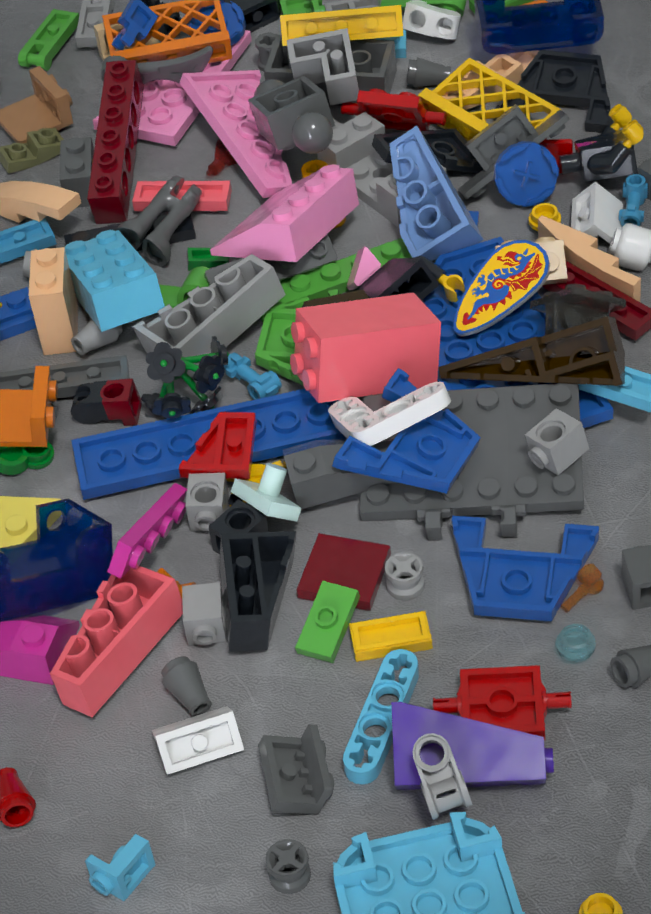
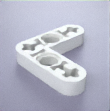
[328,382,451,446]

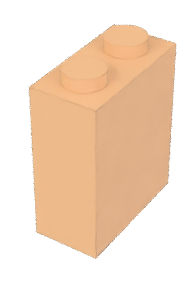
[29,247,78,355]

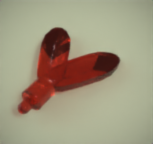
[206,138,237,176]

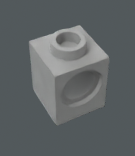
[525,408,590,475]
[185,472,229,531]
[182,582,226,646]

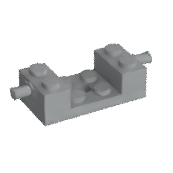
[318,112,446,227]

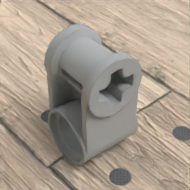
[412,733,473,820]

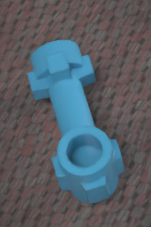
[619,174,648,227]
[224,353,282,400]

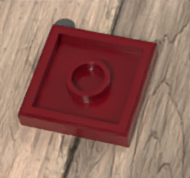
[296,533,391,611]

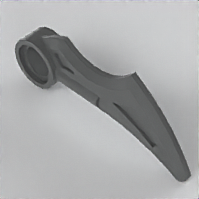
[100,46,213,84]

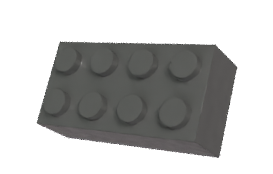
[264,35,397,105]

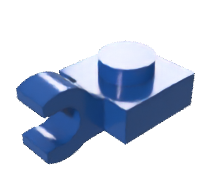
[111,0,158,51]

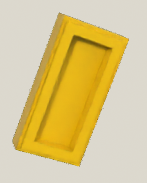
[349,611,433,662]

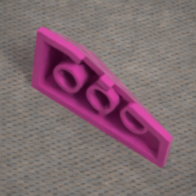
[0,615,80,685]

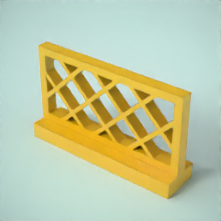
[280,5,403,46]
[418,58,561,142]

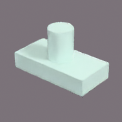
[231,463,302,522]

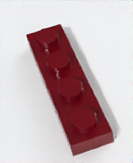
[542,261,651,341]

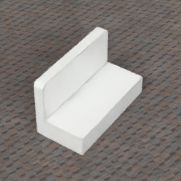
[571,182,623,243]
[152,706,244,775]

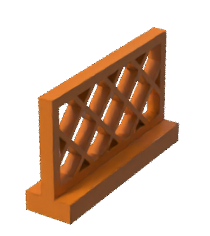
[102,0,232,63]

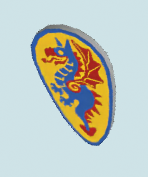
[453,240,550,336]

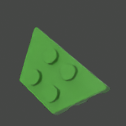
[255,289,339,386]

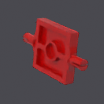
[341,88,447,131]
[433,665,572,740]

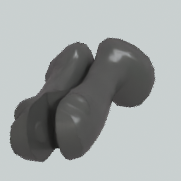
[115,175,202,267]

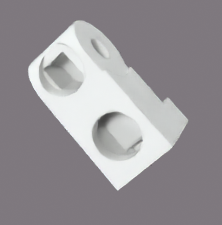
[402,0,461,39]

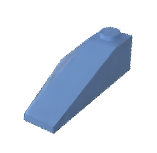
[389,126,484,260]

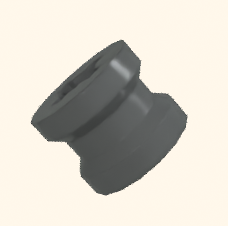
[266,839,311,894]

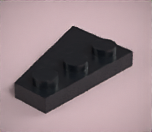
[372,128,483,173]

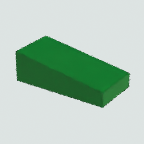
[187,248,229,271]

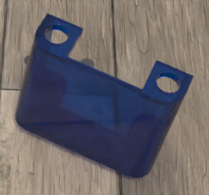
[474,0,604,55]
[0,498,113,622]

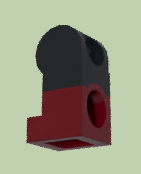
[71,378,142,426]

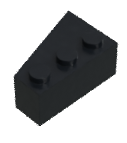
[219,531,297,652]

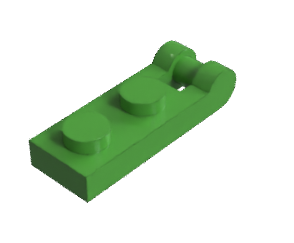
[18,9,79,71]

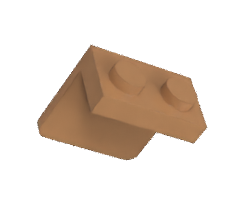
[0,66,73,143]

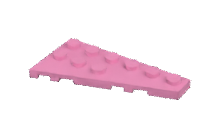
[93,30,252,146]
[180,70,292,198]

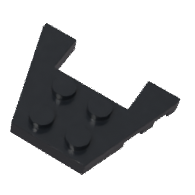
[493,50,614,133]

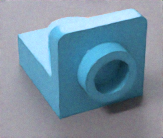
[85,834,156,901]

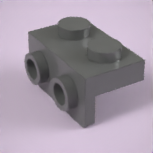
[258,724,334,814]

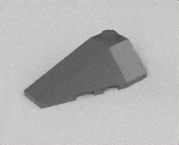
[283,438,397,509]

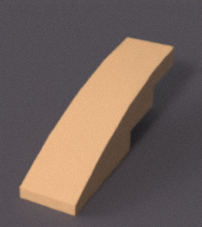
[442,43,539,110]
[0,181,81,223]
[538,215,641,302]

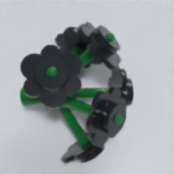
[141,336,229,419]

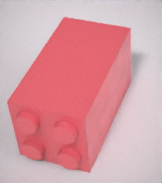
[290,292,441,403]

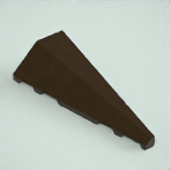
[438,316,625,386]

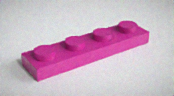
[107,483,187,579]

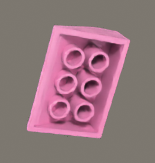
[210,164,359,262]

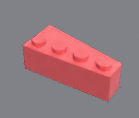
[50,566,183,718]

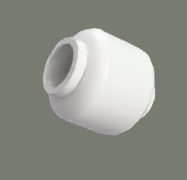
[608,223,651,272]

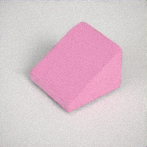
[346,246,382,291]

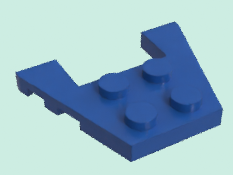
[332,368,481,494]
[452,516,599,621]

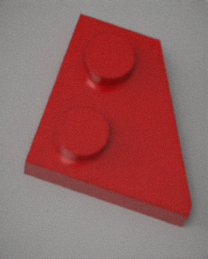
[179,412,257,479]

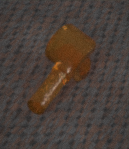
[561,563,604,612]

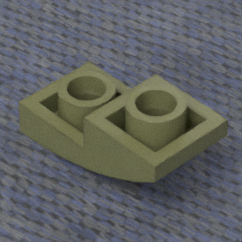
[0,128,64,173]

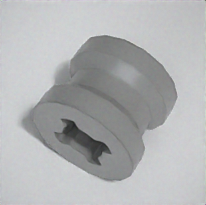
[385,552,425,601]

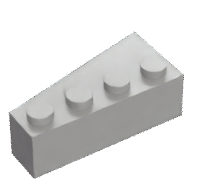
[132,254,286,378]

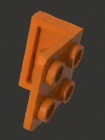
[0,366,58,447]

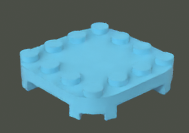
[333,812,525,914]

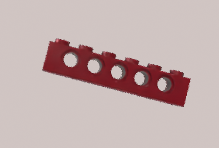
[87,60,144,224]

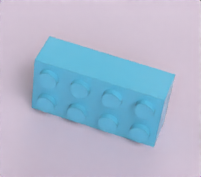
[65,230,165,332]

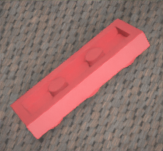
[132,181,232,212]

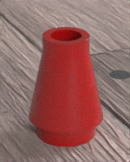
[0,767,36,827]

